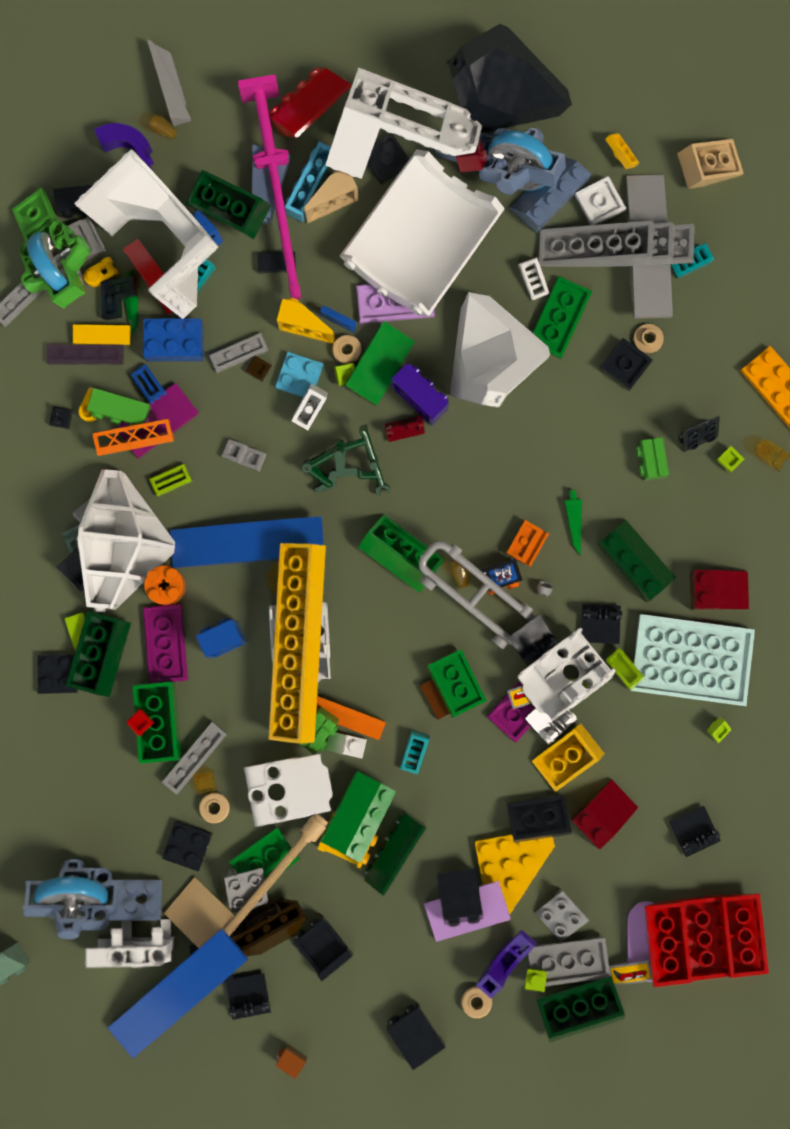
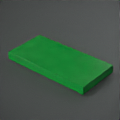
[532,276,592,359]
[344,321,415,406]

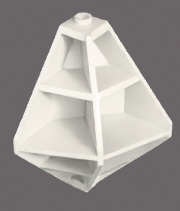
[450,292,550,407]
[78,469,175,613]

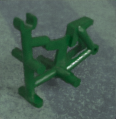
[302,424,390,496]

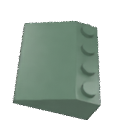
[0,942,30,986]

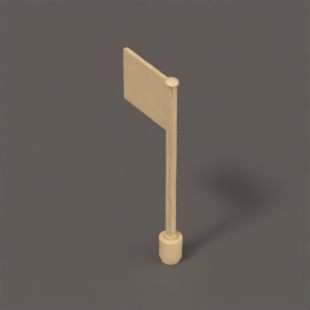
[164,813,329,948]

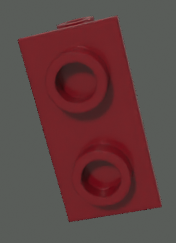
[384,415,425,442]

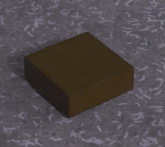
[246,356,272,382]

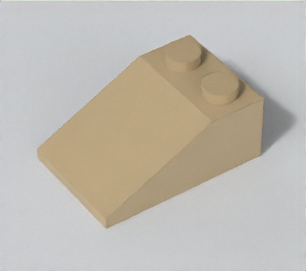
[677,139,744,189]
[304,170,358,223]

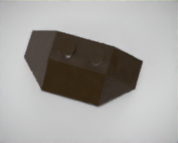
[230,897,306,956]

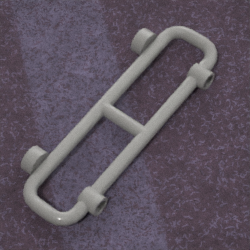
[419,541,535,649]

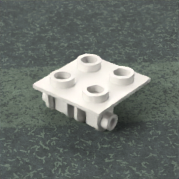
[525,708,577,745]

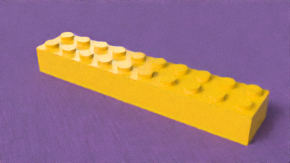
[269,543,326,744]

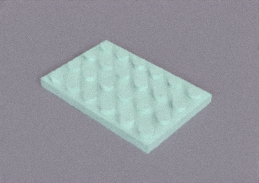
[630,614,755,706]

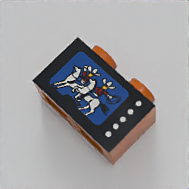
[480,559,523,596]

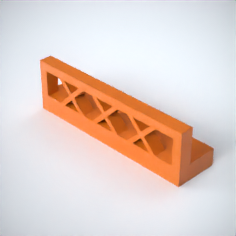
[92,418,175,456]
[316,696,386,740]

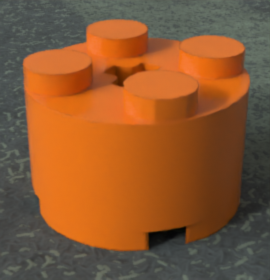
[144,566,186,605]

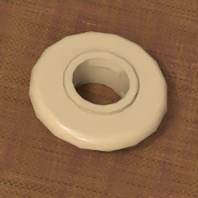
[634,324,664,353]
[332,335,362,364]
[199,793,230,823]
[461,987,492,1018]

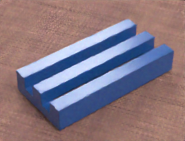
[320,306,357,333]
[130,364,167,405]

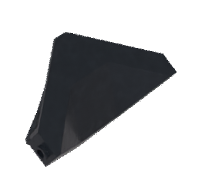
[447,24,572,133]

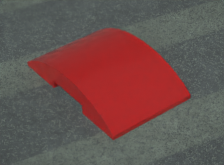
[644,893,769,987]

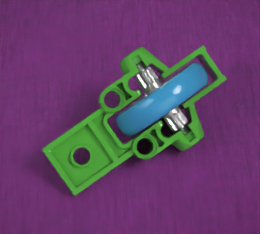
[12,188,91,309]

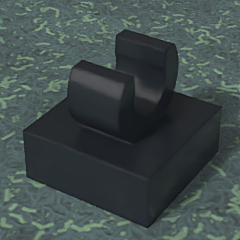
[49,407,73,430]

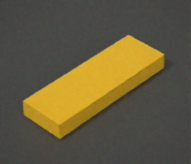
[73,324,131,345]

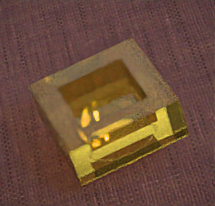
[193,771,217,795]

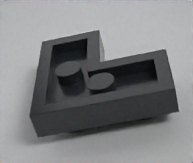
[101,276,138,320]

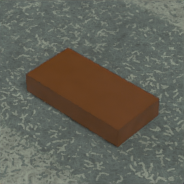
[420,679,450,720]

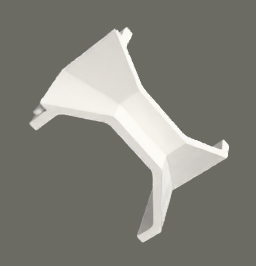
[75,149,219,319]

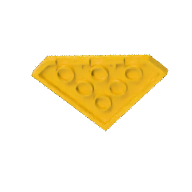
[474,834,555,914]

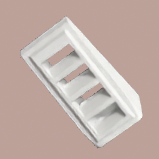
[518,258,549,300]

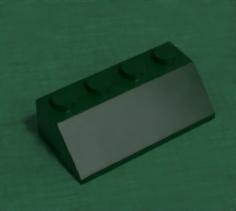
[597,520,676,602]
[66,611,131,697]
[363,812,426,896]
[536,976,625,1043]

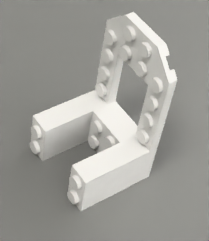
[326,68,482,179]

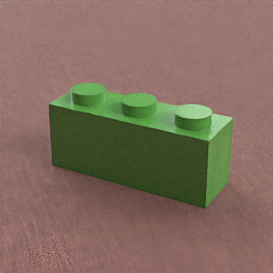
[87,388,151,431]

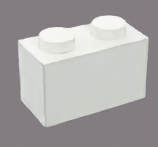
[291,383,328,430]

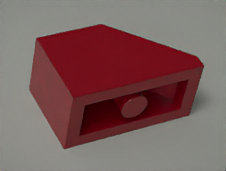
[456,141,487,172]

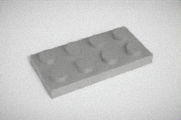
[528,936,610,986]

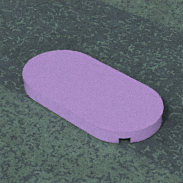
[627,901,655,982]

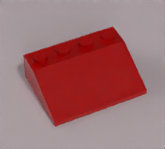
[269,67,352,138]

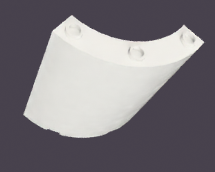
[340,149,504,317]

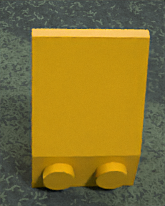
[277,298,335,344]
[532,723,605,792]

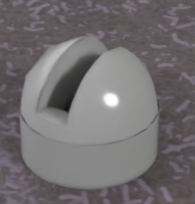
[537,581,553,597]

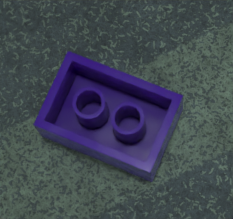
[391,363,449,426]

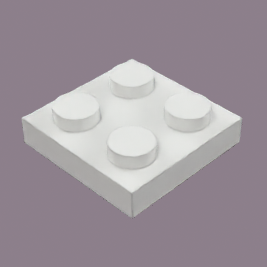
[575,176,626,225]

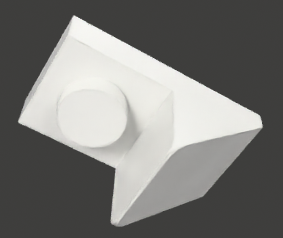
[325,732,367,759]

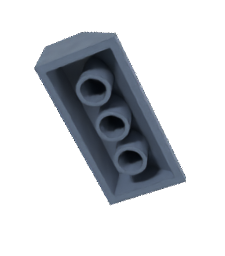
[510,157,591,234]

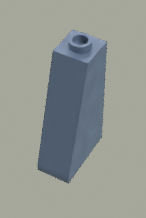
[252,144,291,224]

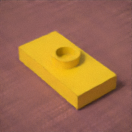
[605,133,639,169]

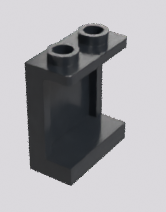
[437,868,483,927]
[292,916,353,981]
[386,1003,446,1070]

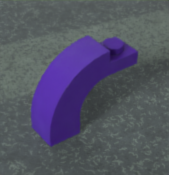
[94,123,154,171]
[476,930,537,998]

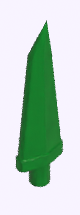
[125,271,140,337]
[564,490,583,557]

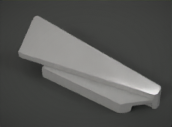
[147,40,191,126]

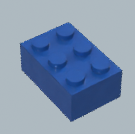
[143,318,204,362]
[196,618,248,659]

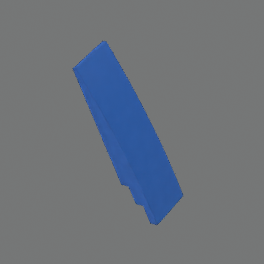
[170,516,324,568]
[108,928,248,1058]

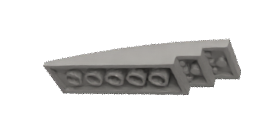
[626,175,673,319]
[539,221,695,267]

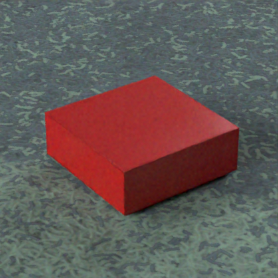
[126,708,155,736]

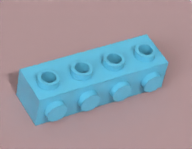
[284,142,331,223]

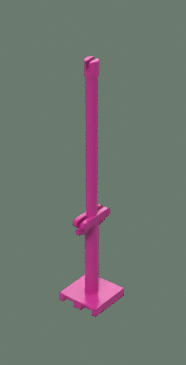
[238,74,301,300]

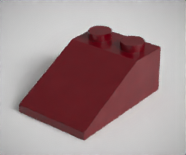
[690,570,749,610]
[570,779,639,850]

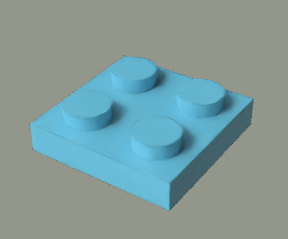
[276,352,324,397]

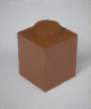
[275,1044,307,1079]

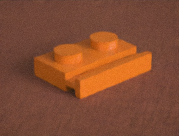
[506,520,549,567]

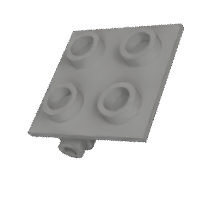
[224,868,268,913]
[535,890,589,942]

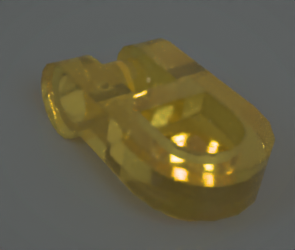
[754,440,790,472]

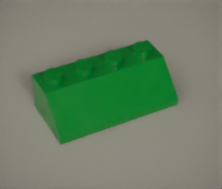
[358,515,445,593]
[320,771,397,863]

